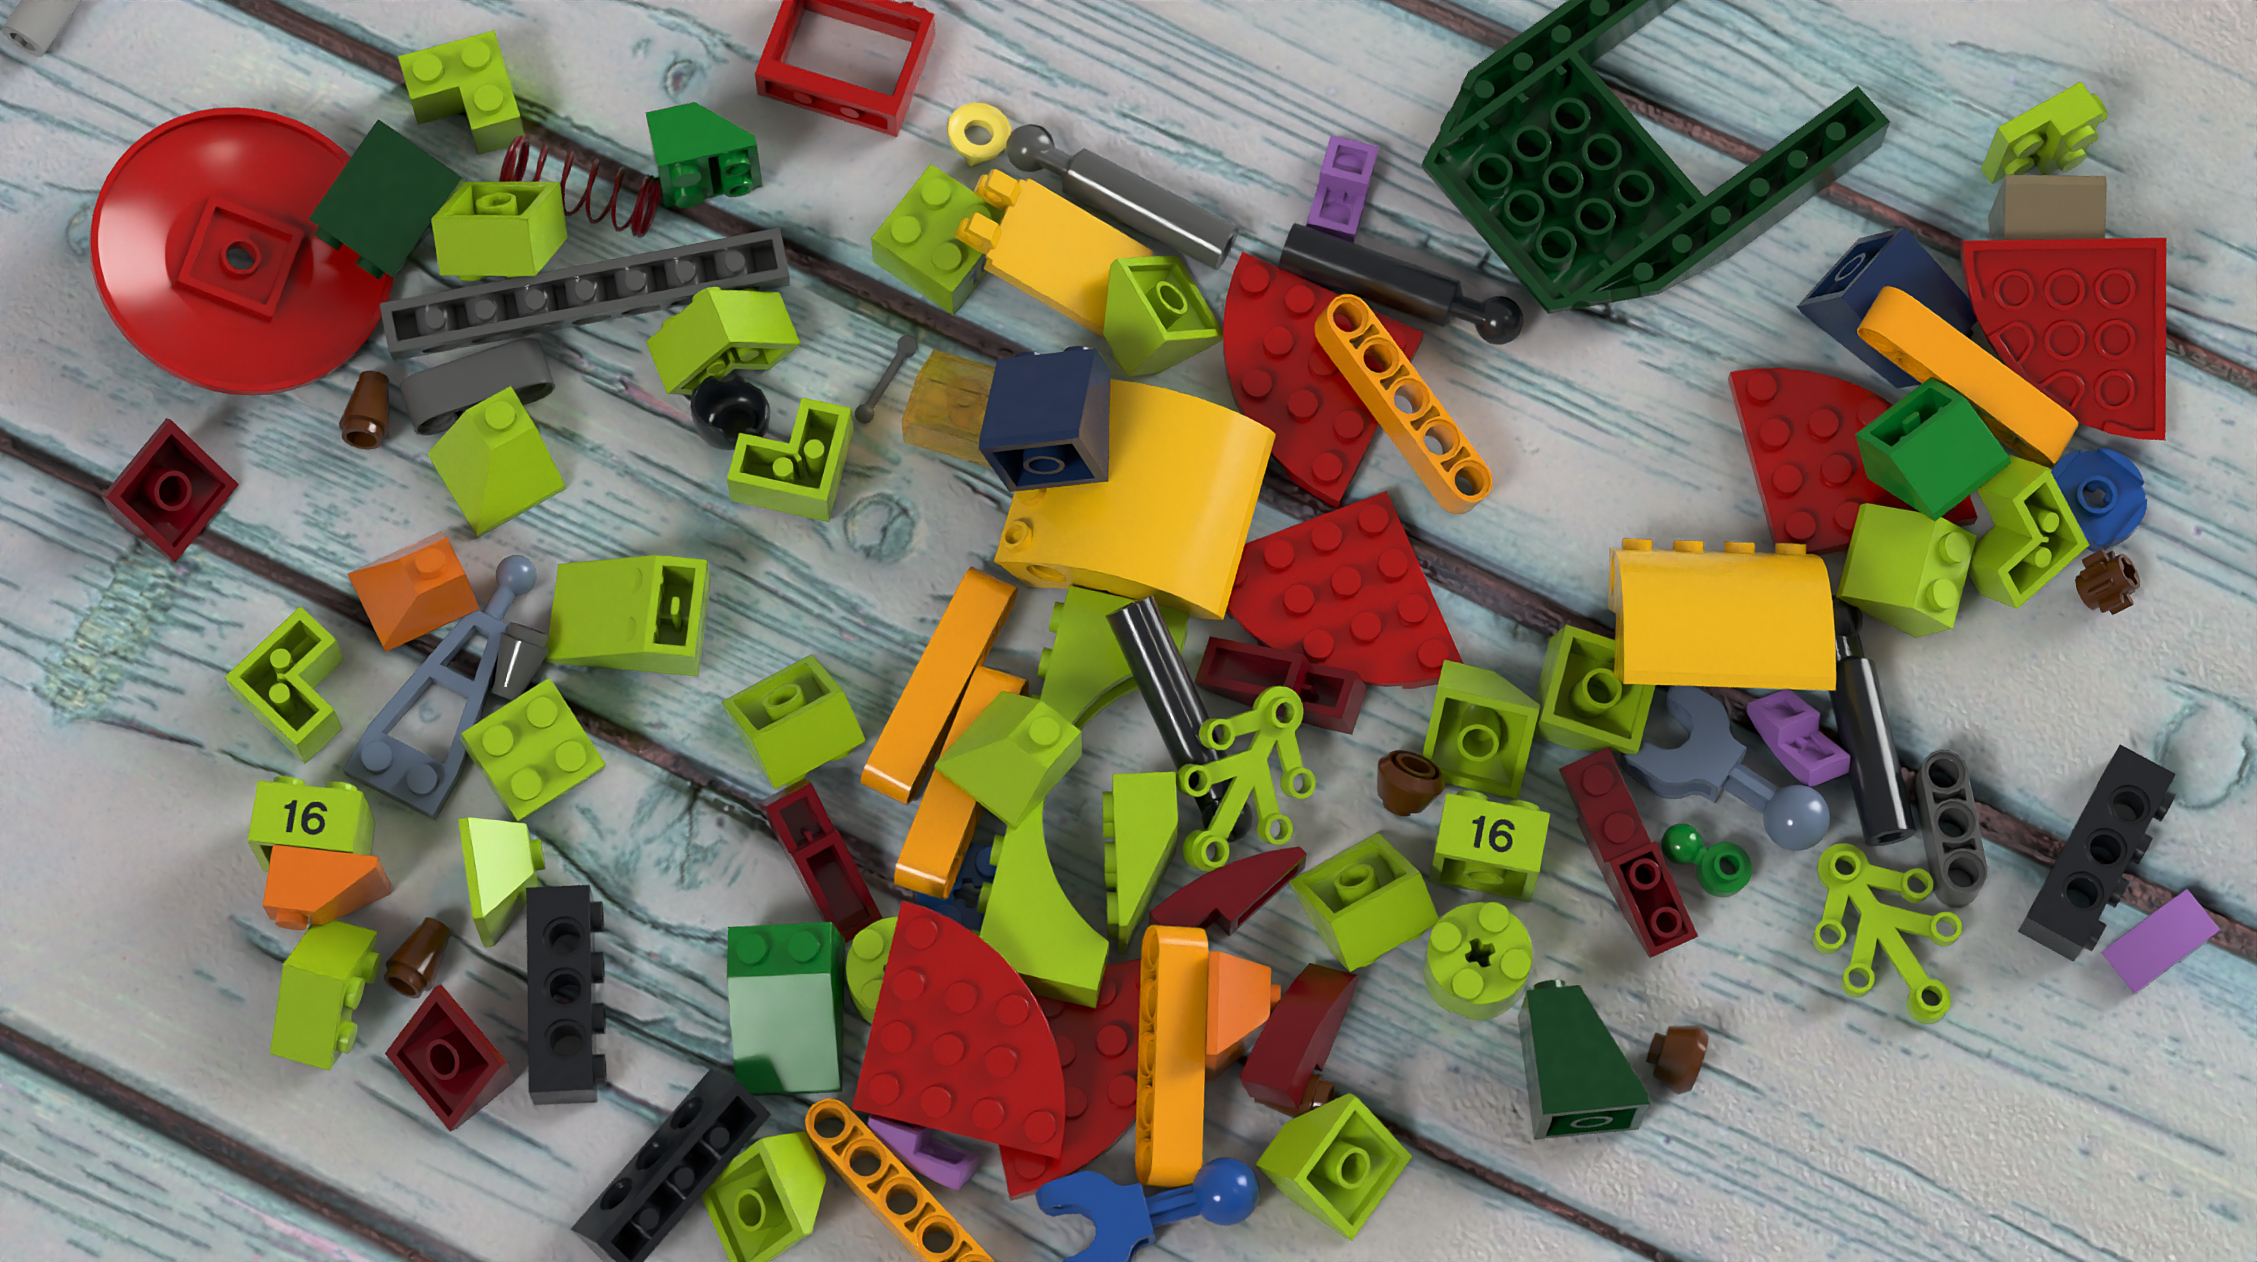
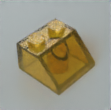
[902,349,995,468]

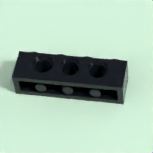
[2018,744,2176,962]
[526,885,607,1105]
[571,1069,771,1262]

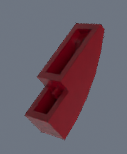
[1194,636,1368,735]
[758,778,883,943]
[1149,846,1307,937]
[1239,963,1359,1109]

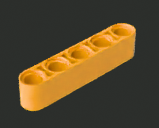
[1857,286,2078,469]
[1314,294,1493,514]
[860,566,1018,806]
[894,665,1029,900]
[1135,925,1208,1188]
[805,1098,994,1262]

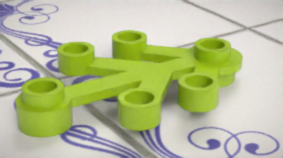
[1176,686,1316,872]
[1812,843,1962,1024]

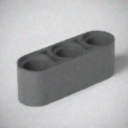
[400,338,555,436]
[1914,750,1987,908]

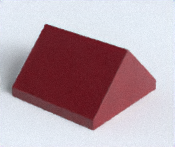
[102,418,239,562]
[385,984,515,1132]

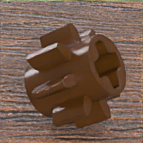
[2075,549,2140,615]

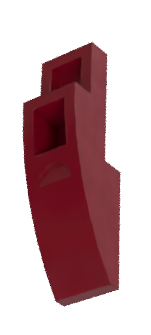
[1559,747,1699,958]

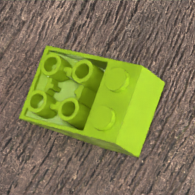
[545,555,711,677]
[1102,771,1178,955]

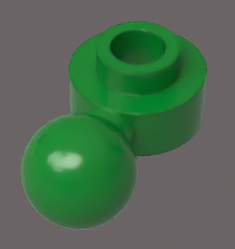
[1661,823,1752,898]

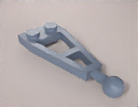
[343,555,537,821]

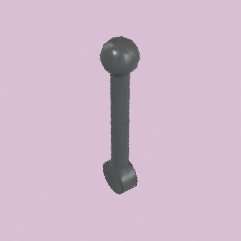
[855,335,917,424]

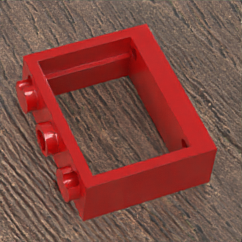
[755,0,936,137]

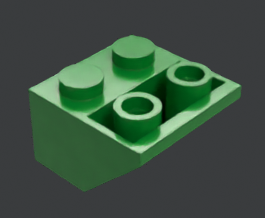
[646,102,763,208]
[1855,377,2011,521]

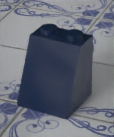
[1797,227,1977,389]
[979,346,1110,492]

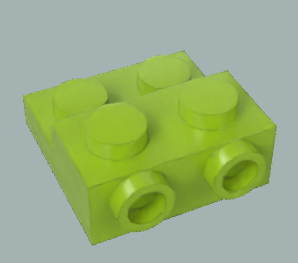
[1981,81,2108,184]

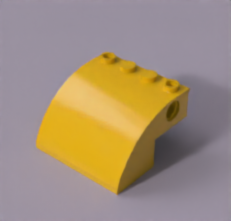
[994,379,1276,620]
[1607,538,1836,691]

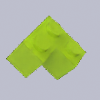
[398,30,525,155]
[646,286,801,395]
[727,397,854,522]
[1968,455,2089,609]
[225,606,344,764]
[270,920,381,1071]

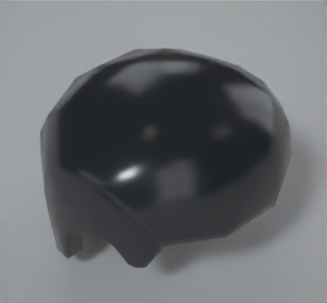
[690,376,771,450]

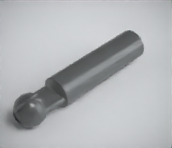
[1006,124,1239,270]

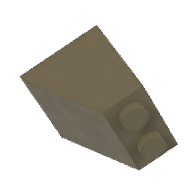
[1988,175,2107,240]

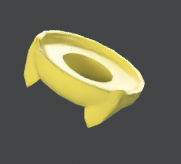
[947,102,1011,167]

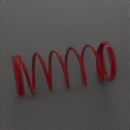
[499,135,661,238]

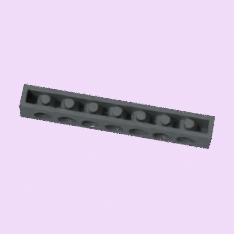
[379,227,790,361]

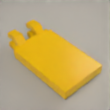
[954,169,1154,339]

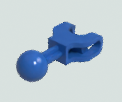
[1035,1157,1260,1262]

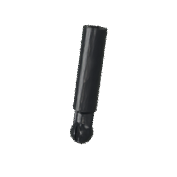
[1278,223,1524,345]
[1106,594,1253,843]
[1828,595,1916,846]

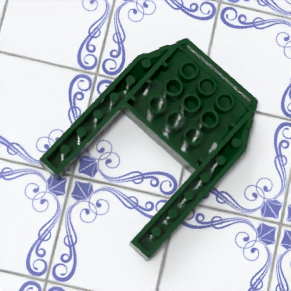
[1421,0,1890,314]

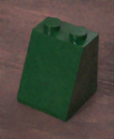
[309,119,467,280]
[1518,980,1650,1140]

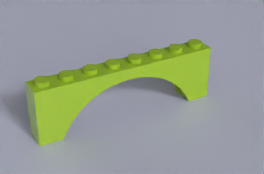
[971,585,1189,1008]

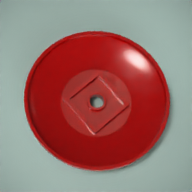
[89,107,393,396]

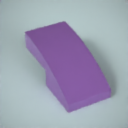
[1306,135,1379,243]
[1746,689,1851,787]
[2101,889,2221,994]
[867,1114,980,1191]

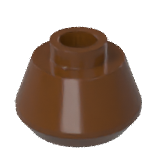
[1377,750,1445,817]
[1645,1025,1709,1095]

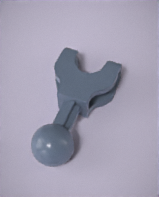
[1620,685,1830,851]

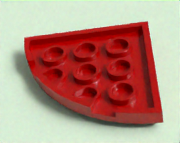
[1960,237,2167,441]
[1223,251,1424,509]
[1728,368,1978,556]
[1225,491,1464,689]
[852,900,1066,1159]
[998,958,1141,1201]

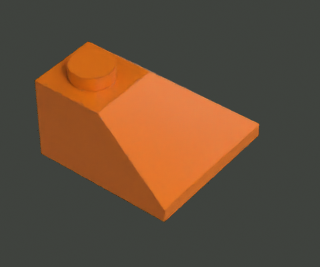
[348,531,479,652]
[262,845,391,930]
[1205,951,1281,1081]

